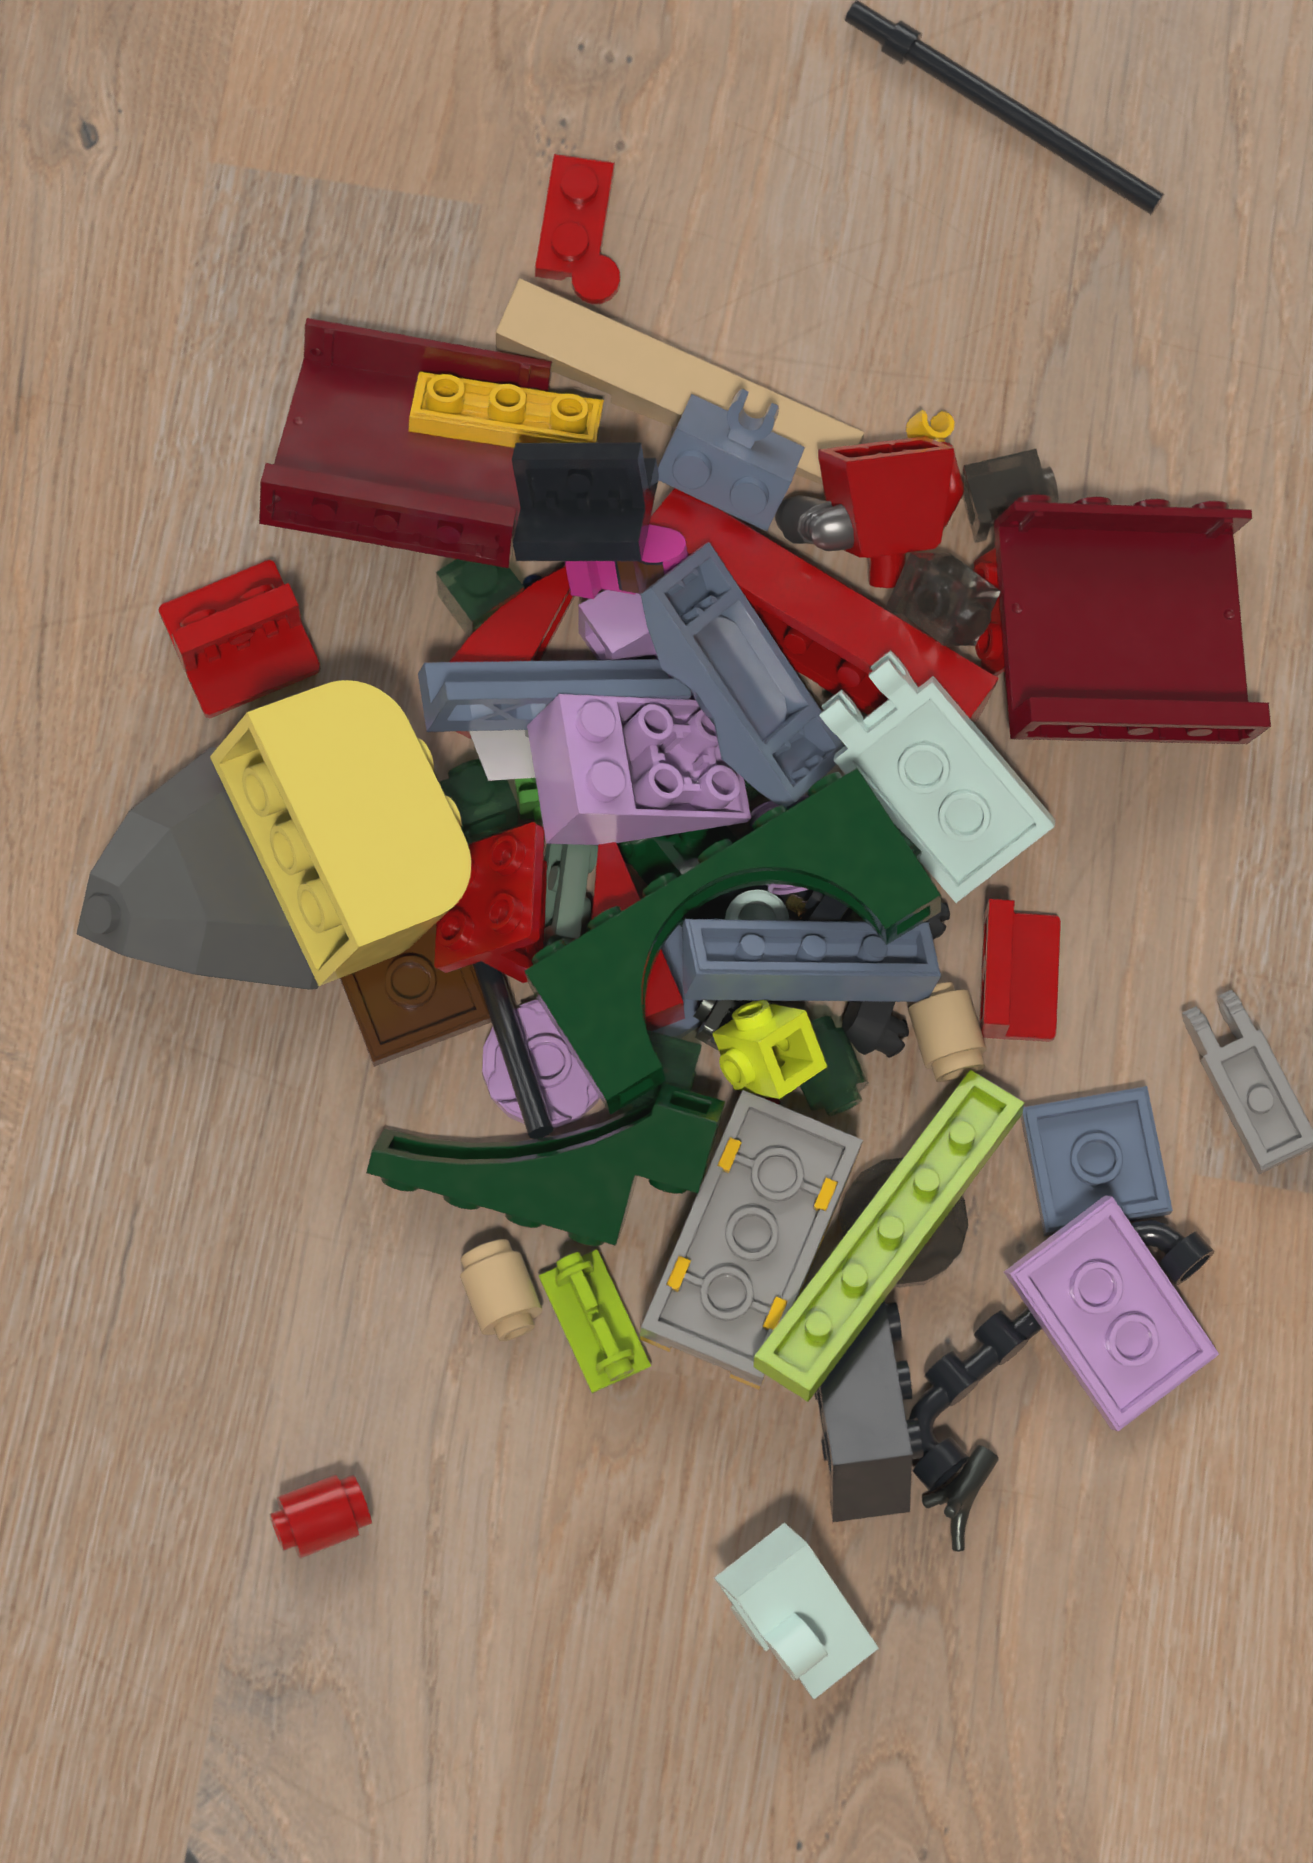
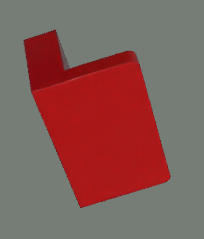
[979,899,1061,1042]

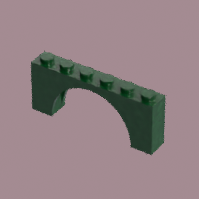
[525,768,941,1115]

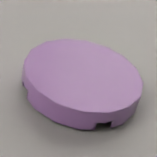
[482,1000,600,1128]

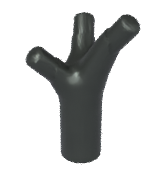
[922,1445,999,1552]

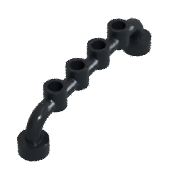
[909,1220,1215,1492]

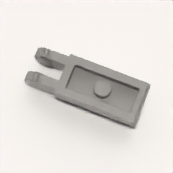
[1182,990,1313,1175]

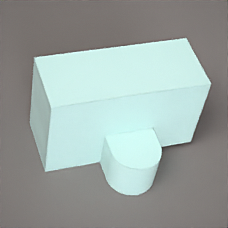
[714,1523,879,1699]

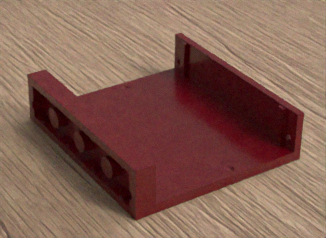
[259,318,552,568]
[994,494,1271,744]

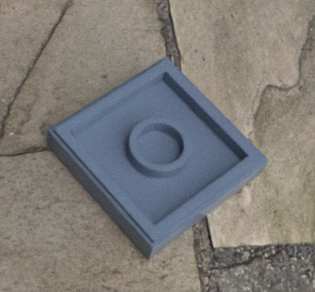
[1021,1086,1173,1236]

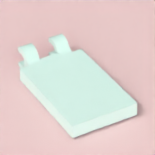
[819,650,1055,903]

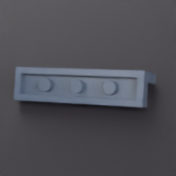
[418,659,692,732]

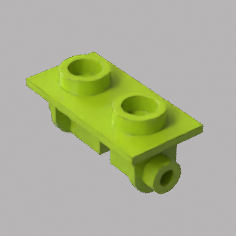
[538,1249,651,1394]

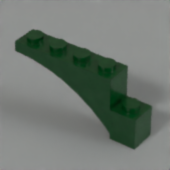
[366,1083,726,1246]

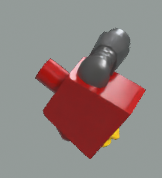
[775,410,964,588]

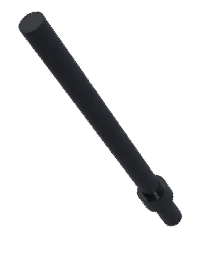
[844,0,1164,215]

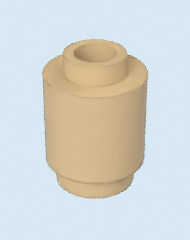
[908,982,987,1082]
[460,1239,543,1341]

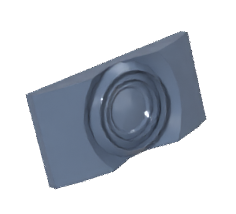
[641,542,844,807]

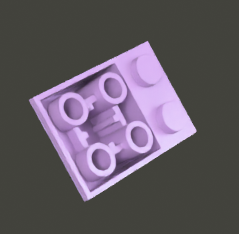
[527,694,751,845]

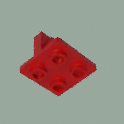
[159,560,321,718]
[434,822,547,983]

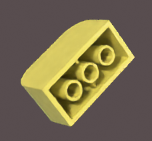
[210,680,471,986]

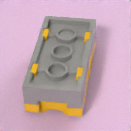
[640,1090,863,1390]

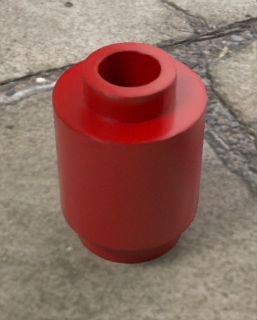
[269,1474,372,1559]

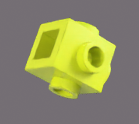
[712,1000,827,1099]

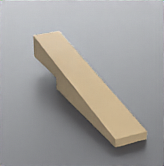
[495,278,864,485]

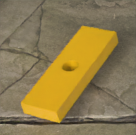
[408,371,604,448]

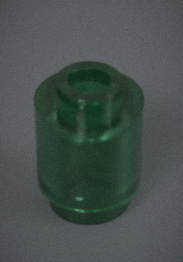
[800,1016,869,1116]

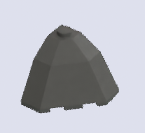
[76,746,319,990]

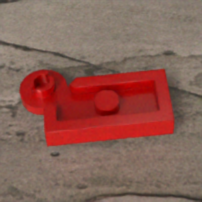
[535,154,620,304]

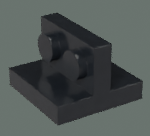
[512,442,659,561]

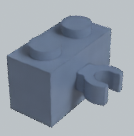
[658,389,805,531]

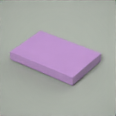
[1004,1195,1219,1431]

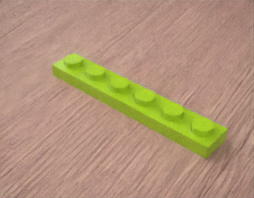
[753,1070,1025,1402]

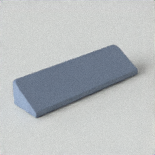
[683,919,941,1002]

